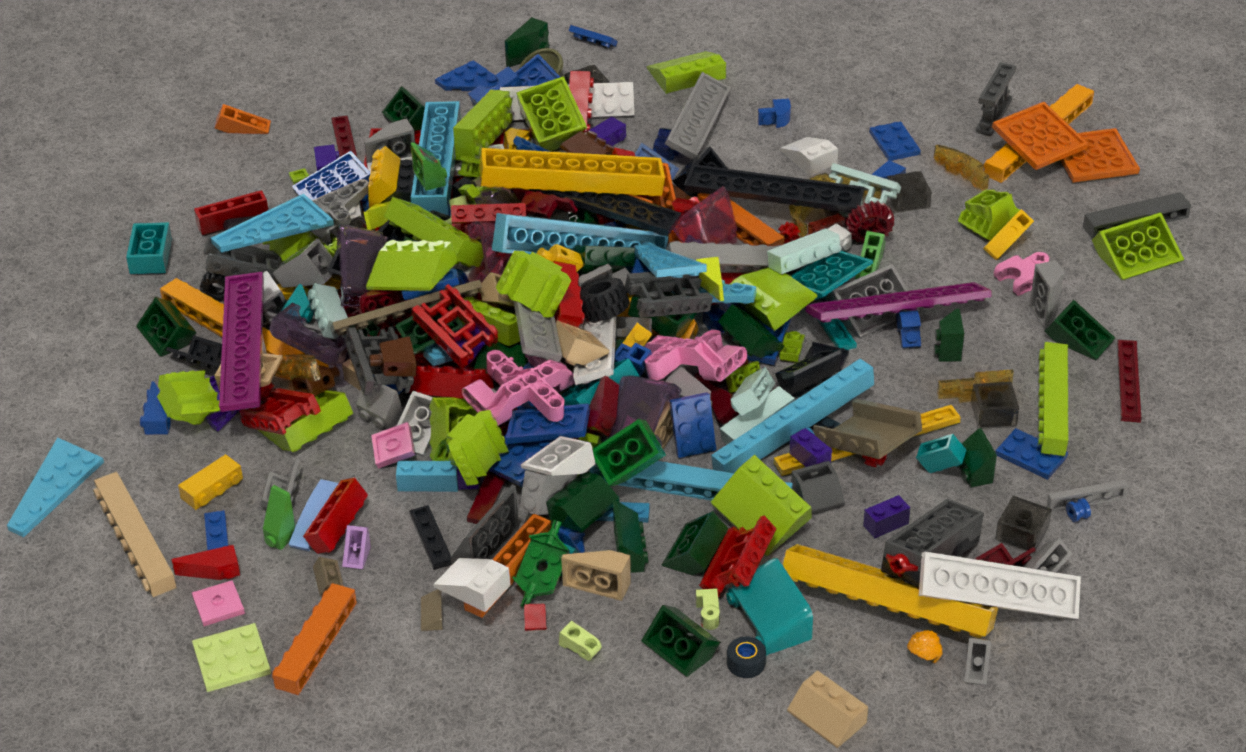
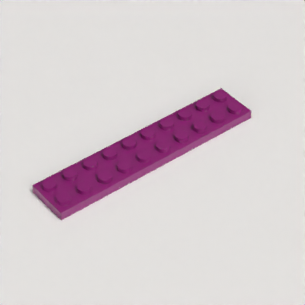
[219,272,264,412]
[805,282,992,322]

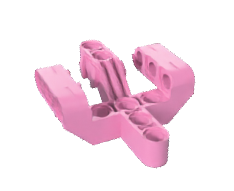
[645,330,747,382]
[462,350,575,426]

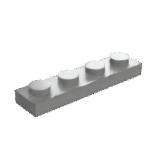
[1046,479,1128,513]

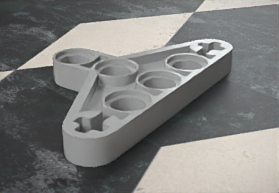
[312,179,369,227]

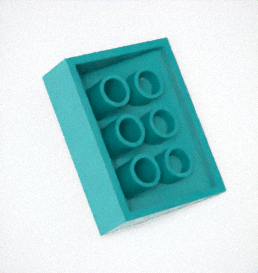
[791,251,873,300]
[561,358,640,406]

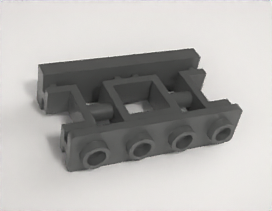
[976,62,1016,135]
[203,235,279,284]
[625,272,713,318]
[345,327,414,396]

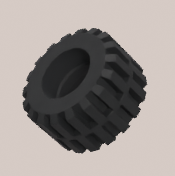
[580,278,630,321]

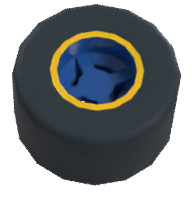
[727,636,766,679]

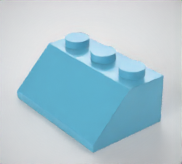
[396,461,458,492]

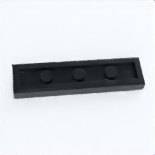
[409,505,452,570]

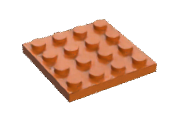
[992,102,1088,170]
[1060,128,1140,183]

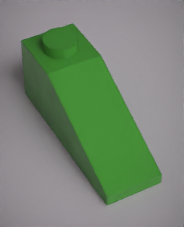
[855,231,886,280]
[263,485,295,550]

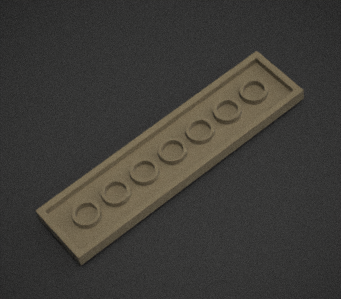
[330,280,482,336]

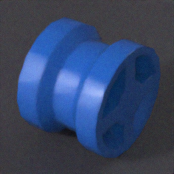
[1066,498,1091,522]

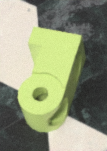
[696,589,720,630]
[559,621,602,661]

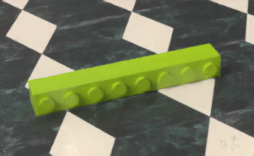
[1037,342,1068,456]

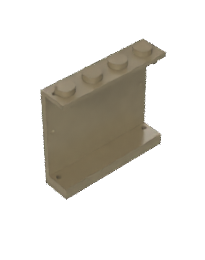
[813,399,922,459]

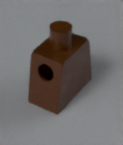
[369,336,416,377]
[290,365,340,396]

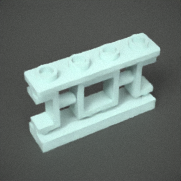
[824,163,901,217]

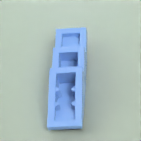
[289,479,338,551]

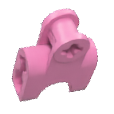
[994,252,1049,296]

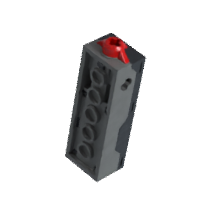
[881,498,984,587]

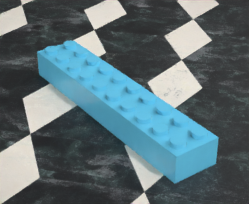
[411,101,461,215]
[492,213,669,262]

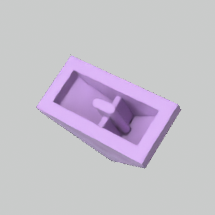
[342,525,371,569]

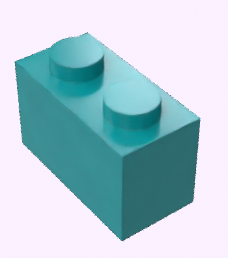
[916,434,966,473]

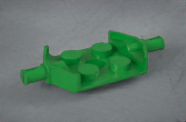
[513,520,570,608]

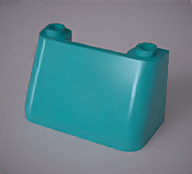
[726,558,813,656]

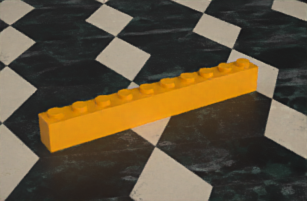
[983,84,1094,183]
[160,278,306,376]

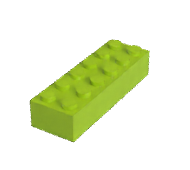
[453,89,513,160]
[384,197,488,268]

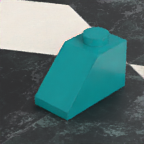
[281,284,313,324]

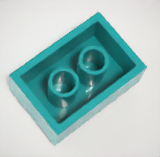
[126,222,172,274]

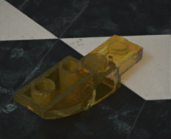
[934,144,989,191]
[274,354,322,381]
[937,369,1014,403]

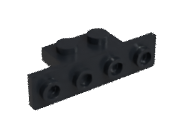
[166,335,222,370]

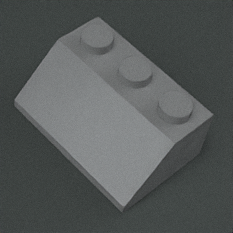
[1029,260,1065,330]

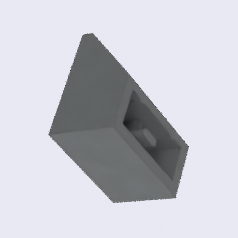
[791,461,845,514]

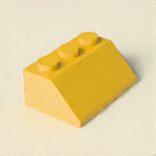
[368,146,401,208]

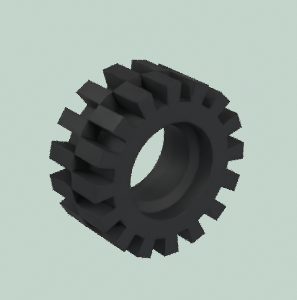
[200,271,226,302]

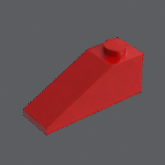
[171,545,240,580]

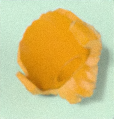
[907,630,943,664]

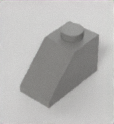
[964,637,991,685]

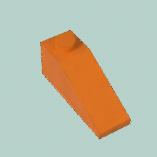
[215,104,271,134]

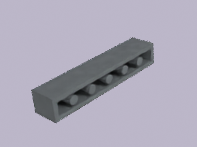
[1083,192,1191,239]

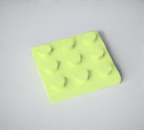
[192,623,271,692]

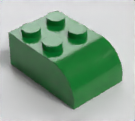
[592,419,666,486]

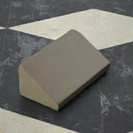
[313,557,344,596]
[421,589,443,631]

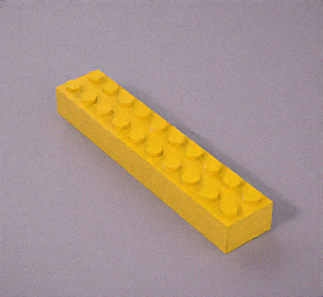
[479,148,665,196]
[783,544,998,638]

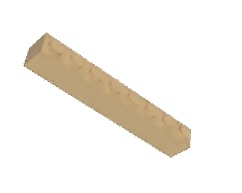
[93,472,176,597]

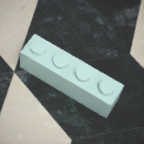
[767,228,840,274]
[308,283,348,341]
[731,367,775,416]
[720,386,795,444]

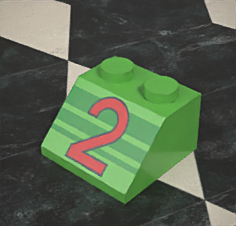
[410,142,447,191]

